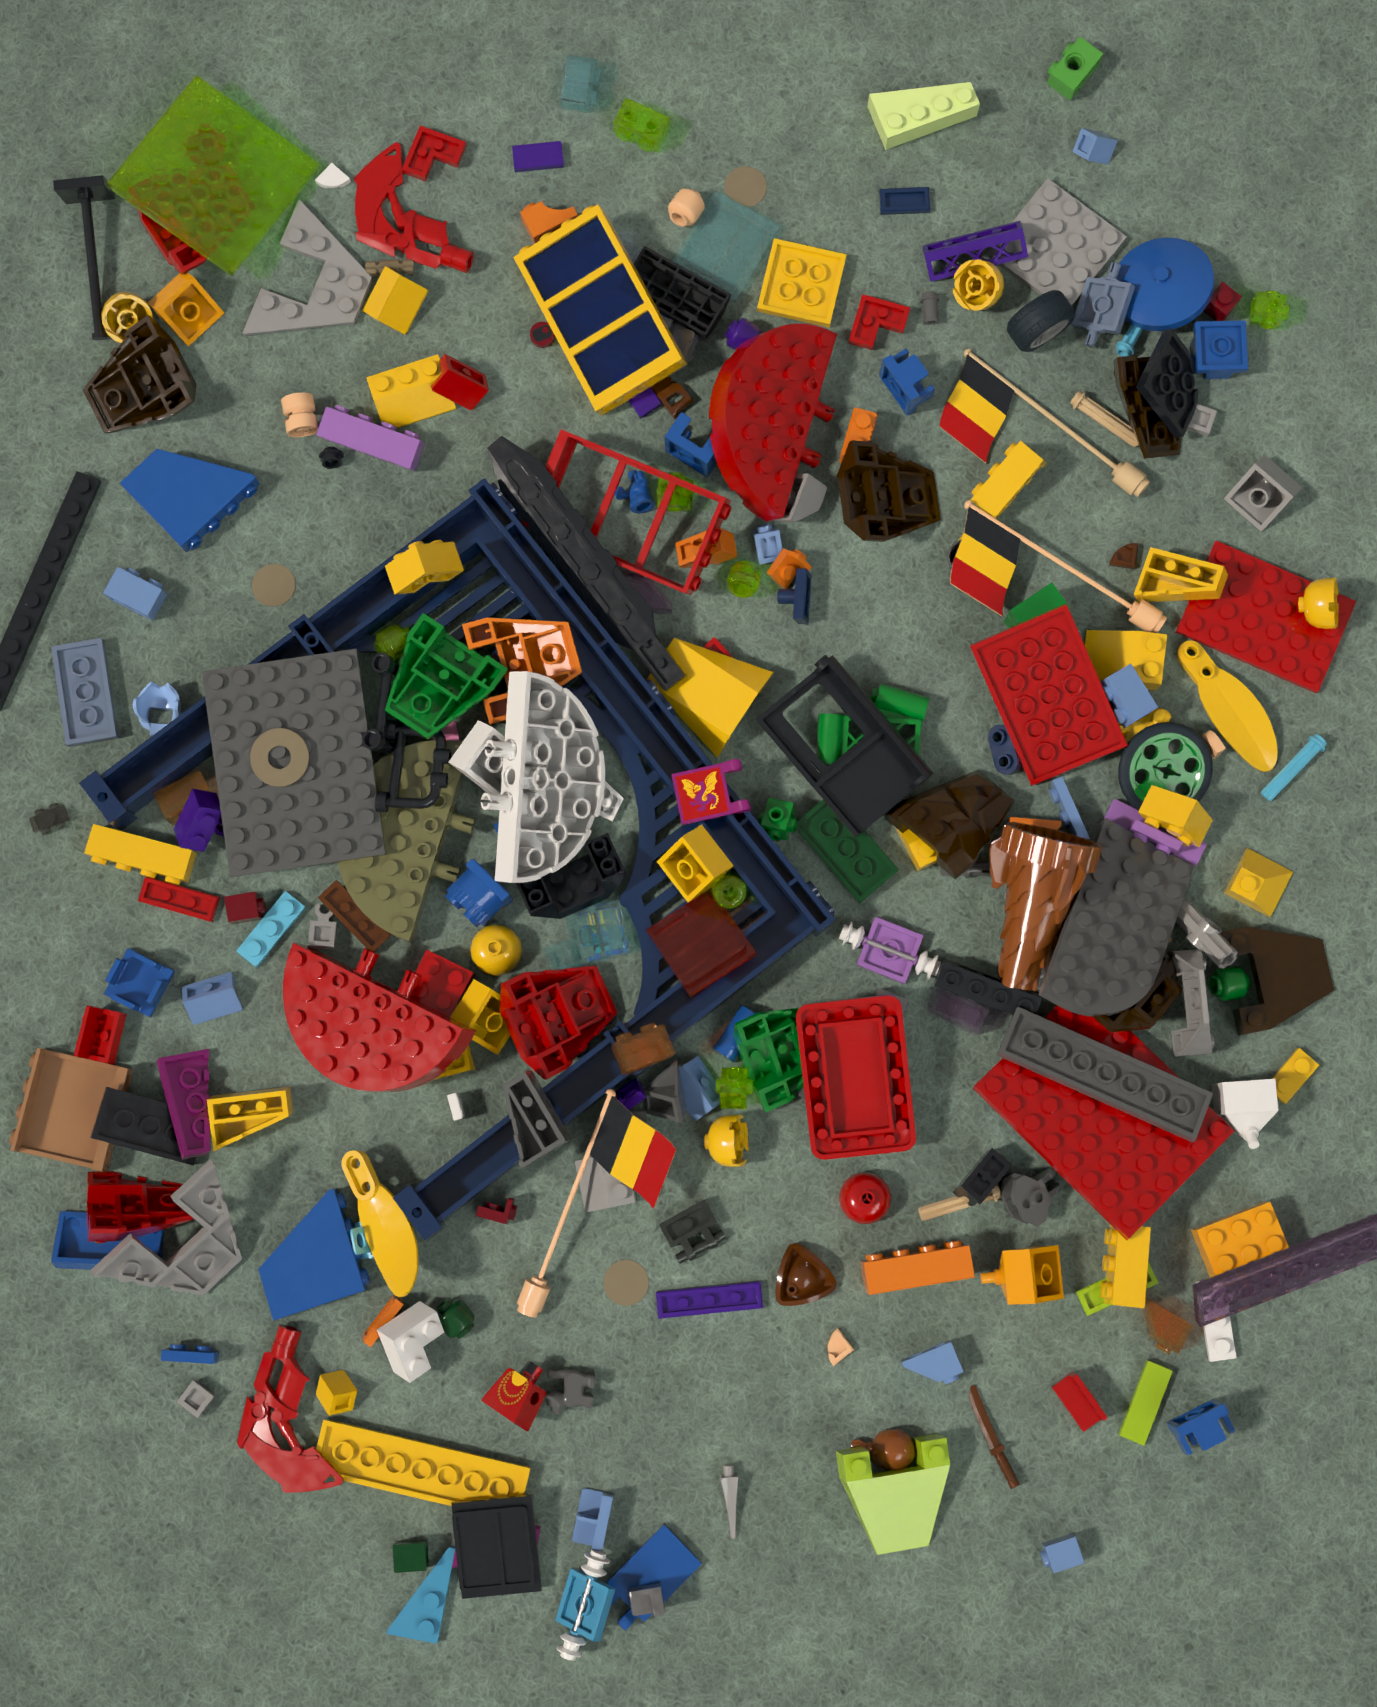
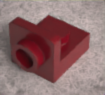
[476,1198,518,1225]

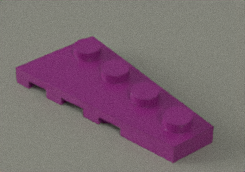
[156,1049,210,1160]

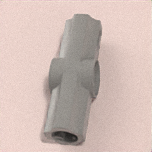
[1176,900,1238,969]

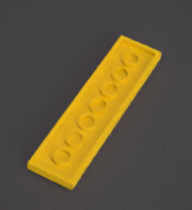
[316,1419,531,1506]

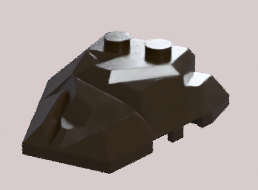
[885,770,1014,879]

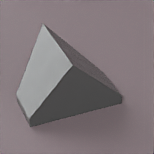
[643,1059,687,1122]

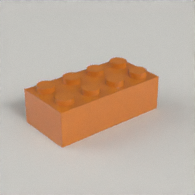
[860,1240,975,1295]

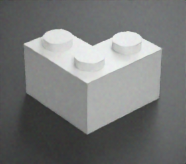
[377,1301,444,1383]

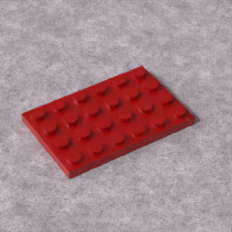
[1175,541,1356,693]
[970,603,1128,786]

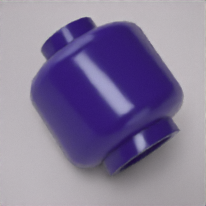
[724,318,761,351]

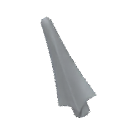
[720,1464,739,1539]

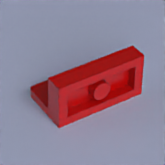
[431,354,489,410]
[1051,1372,1108,1432]

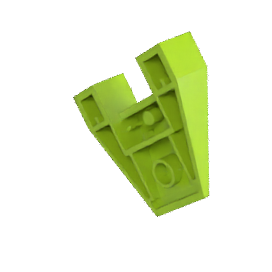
[835,1433,950,1555]

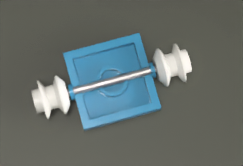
[555,1549,616,1661]

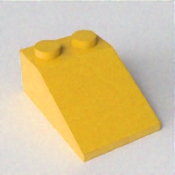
[1085,630,1167,690]

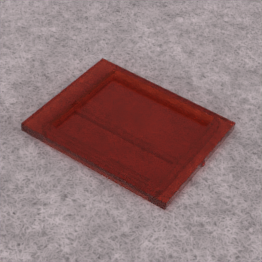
[646,889,757,997]

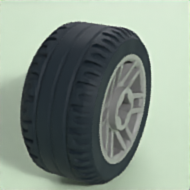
[1007,290,1075,352]

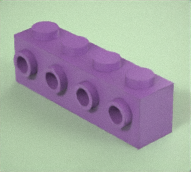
[316,405,425,471]

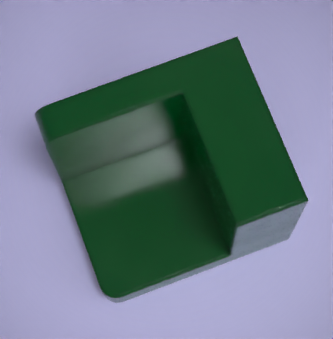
[393,1539,429,1573]

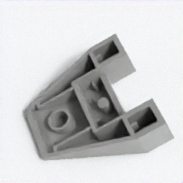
[1167,949,1214,1057]

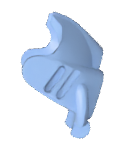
[133,682,182,736]

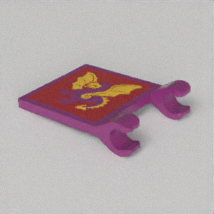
[671,759,751,825]

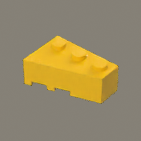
[971,440,1047,519]

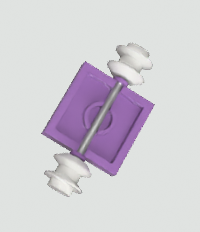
[839,917,941,984]

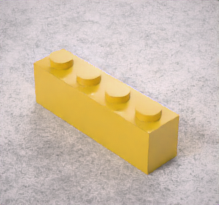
[84,824,197,885]

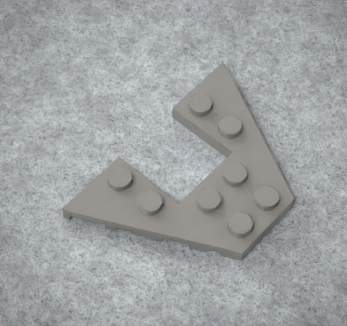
[243,200,373,337]
[90,1159,242,1296]

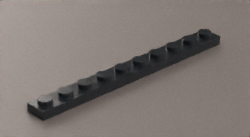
[0,471,101,711]

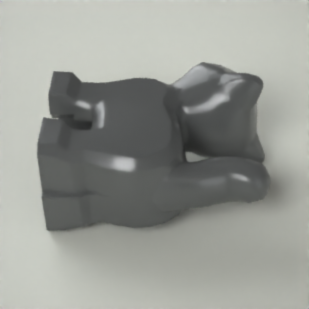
[545,1369,595,1414]

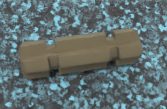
[365,259,414,276]

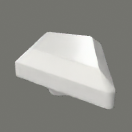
[599,781,624,822]

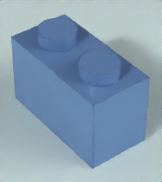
[103,567,167,621]
[1101,664,1158,728]

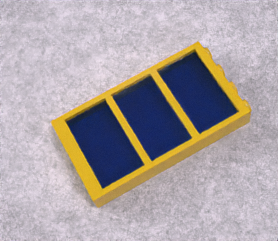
[513,204,687,416]

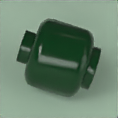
[437,1298,474,1339]

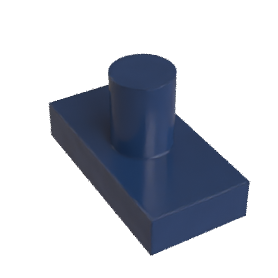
[777,569,812,625]

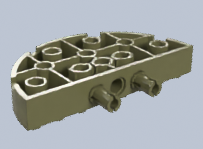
[338,740,476,944]

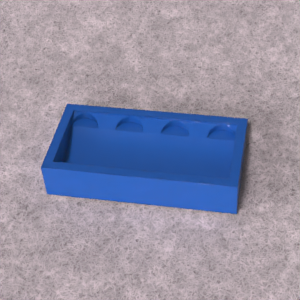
[51,1211,165,1270]

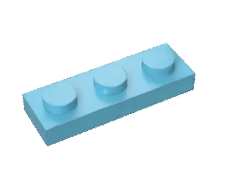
[236,891,306,968]

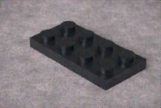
[90,1087,196,1166]

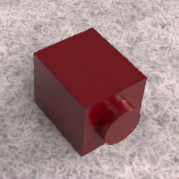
[1203,281,1242,321]
[224,892,266,925]

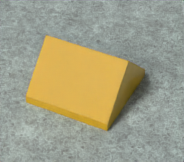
[362,266,429,335]

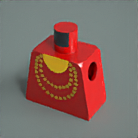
[481,1361,546,1432]

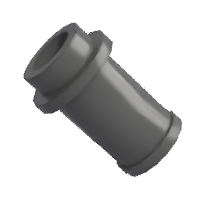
[920,291,940,325]

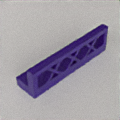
[923,221,1028,282]

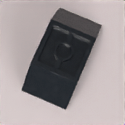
[517,833,626,919]

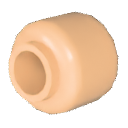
[668,188,705,227]

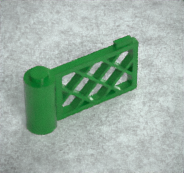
[871,683,930,749]
[816,714,921,766]

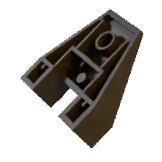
[1221,927,1334,1036]

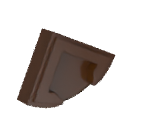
[1109,543,1138,569]

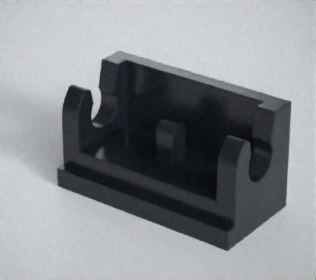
[953,1148,1012,1206]

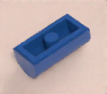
[712,1005,755,1063]

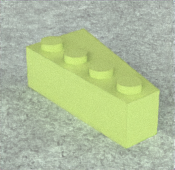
[867,82,980,150]

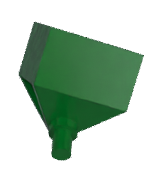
[1003,582,1070,628]

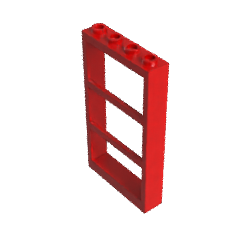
[522,429,732,596]

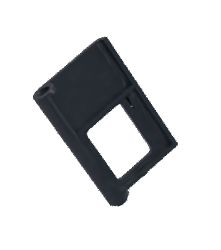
[755,655,933,838]

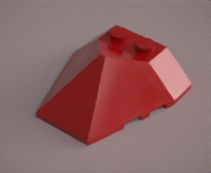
[500,965,617,1080]
[86,1171,194,1243]

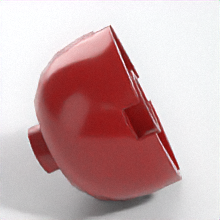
[839,1172,891,1225]

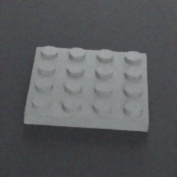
[987,178,1127,306]

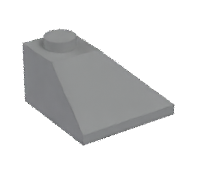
[756,473,828,522]

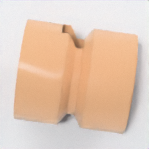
[281,392,319,438]

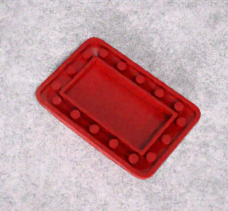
[796,995,916,1160]

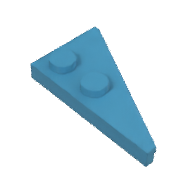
[387,1546,455,1644]

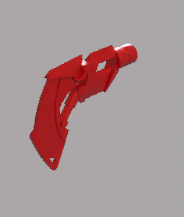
[354,142,474,273]
[237,1324,344,1493]

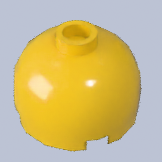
[953,259,1004,311]
[101,292,153,343]
[1298,578,1339,629]
[470,924,522,976]
[704,1115,748,1167]

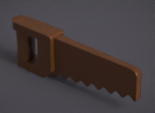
[628,357,693,419]

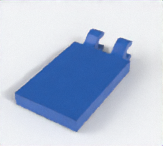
[607,1524,702,1631]

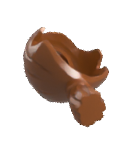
[851,1429,916,1471]

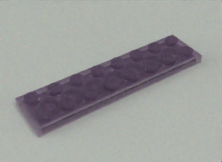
[1192,1214,1377,1327]

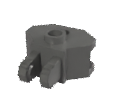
[1000,1168,1062,1226]

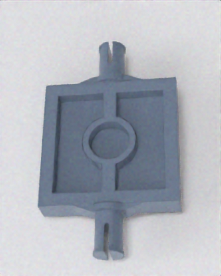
[1072,262,1135,348]

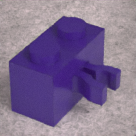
[174,788,224,852]

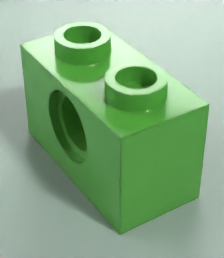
[1047,37,1104,101]

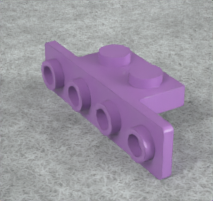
[1103,799,1207,866]

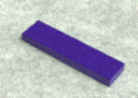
[656,1281,763,1319]

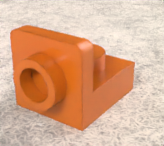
[767,548,812,589]

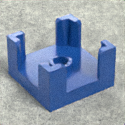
[665,412,717,478]

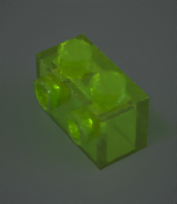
[613,98,671,153]

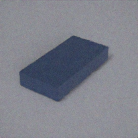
[879,187,930,215]

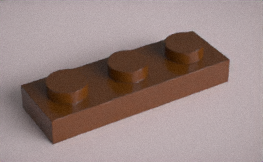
[318,880,391,951]

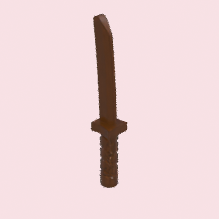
[969,1385,1020,1489]

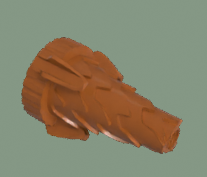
[989,822,1102,991]

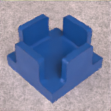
[1190,320,1248,379]
[879,349,935,416]
[104,948,175,1017]
[1166,1399,1236,1456]

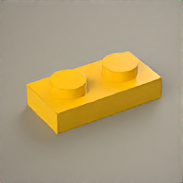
[1271,1048,1319,1104]

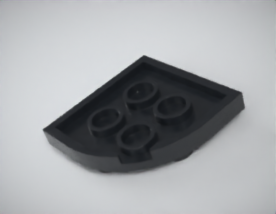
[1136,328,1198,438]

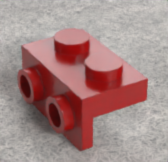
[74,1005,127,1065]

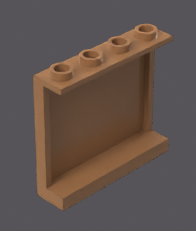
[9,1048,134,1172]

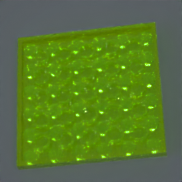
[107,75,320,276]

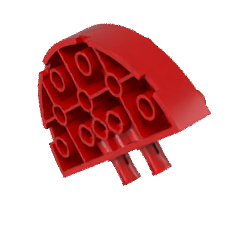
[709,323,837,522]
[283,943,476,1092]

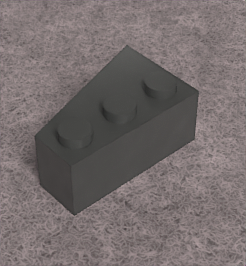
[503,1070,572,1169]

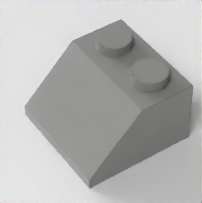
[1224,454,1302,532]
[575,1157,636,1213]

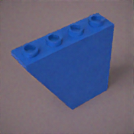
[120,449,260,552]
[258,1188,370,1321]

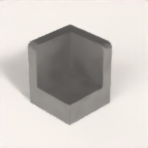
[628,1583,665,1616]

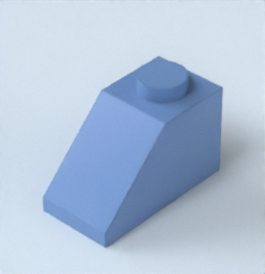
[900,1340,963,1384]

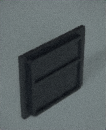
[451,1494,542,1599]

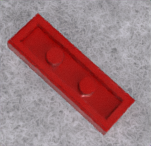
[138,876,220,923]

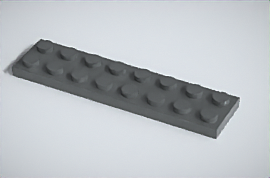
[997,1006,1213,1143]

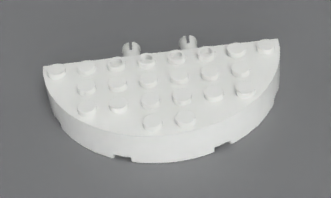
[481,671,605,883]

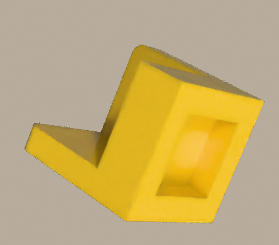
[316,1370,357,1416]

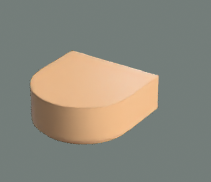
[1201,730,1226,760]

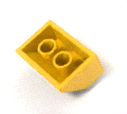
[366,354,456,429]

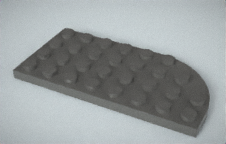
[1038,818,1194,1016]

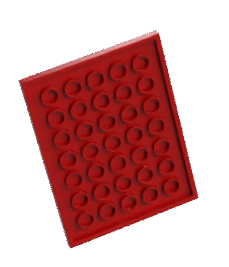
[973,1005,1234,1240]

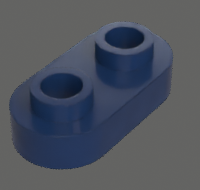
[988,724,1022,775]

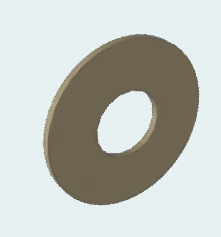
[250,728,309,787]

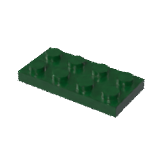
[796,800,899,904]

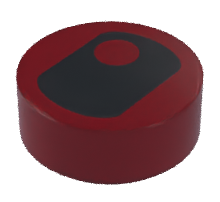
[530,321,555,348]

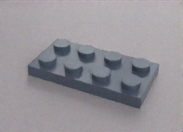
[51,638,119,747]

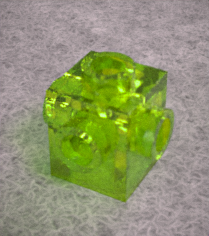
[1249,290,1290,329]
[656,472,694,512]
[716,1067,753,1109]

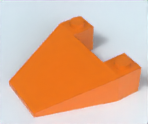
[462,618,582,724]

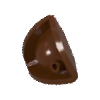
[775,1243,837,1306]

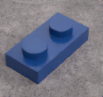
[161,1344,219,1364]

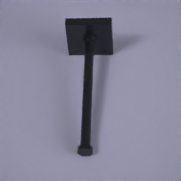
[53,175,115,341]

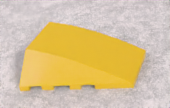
[646,638,774,758]

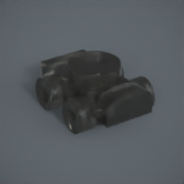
[29,803,69,836]

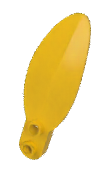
[1177,641,1278,772]
[342,1150,419,1297]

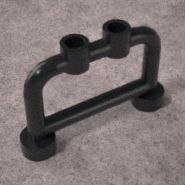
[362,653,407,753]
[375,720,451,813]

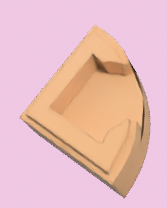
[827,1328,854,1366]

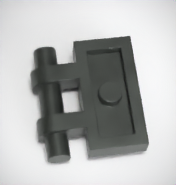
[659,1199,726,1264]

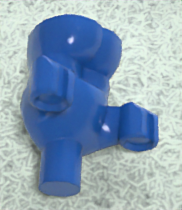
[615,470,655,514]

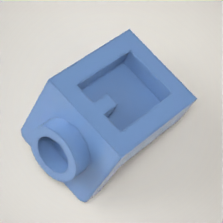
[752,523,782,565]

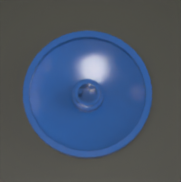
[1117,238,1214,331]

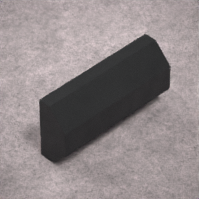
[619,246,731,339]

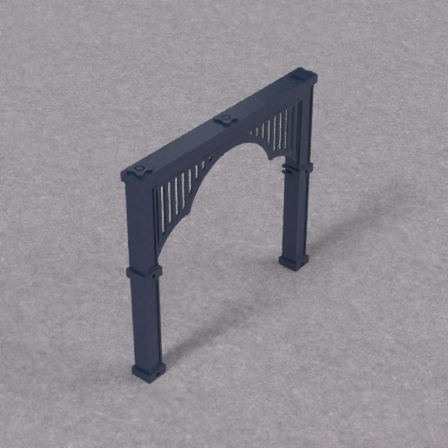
[79,478,835,1240]

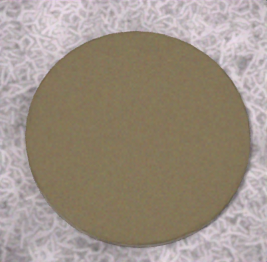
[724,166,767,207]
[252,564,295,607]
[604,1260,649,1306]

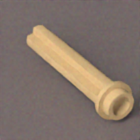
[1070,391,1138,448]
[918,1184,1001,1221]

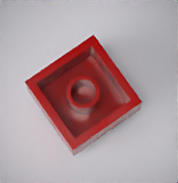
[413,950,476,1017]

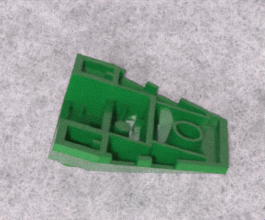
[385,613,508,739]
[733,1008,804,1113]

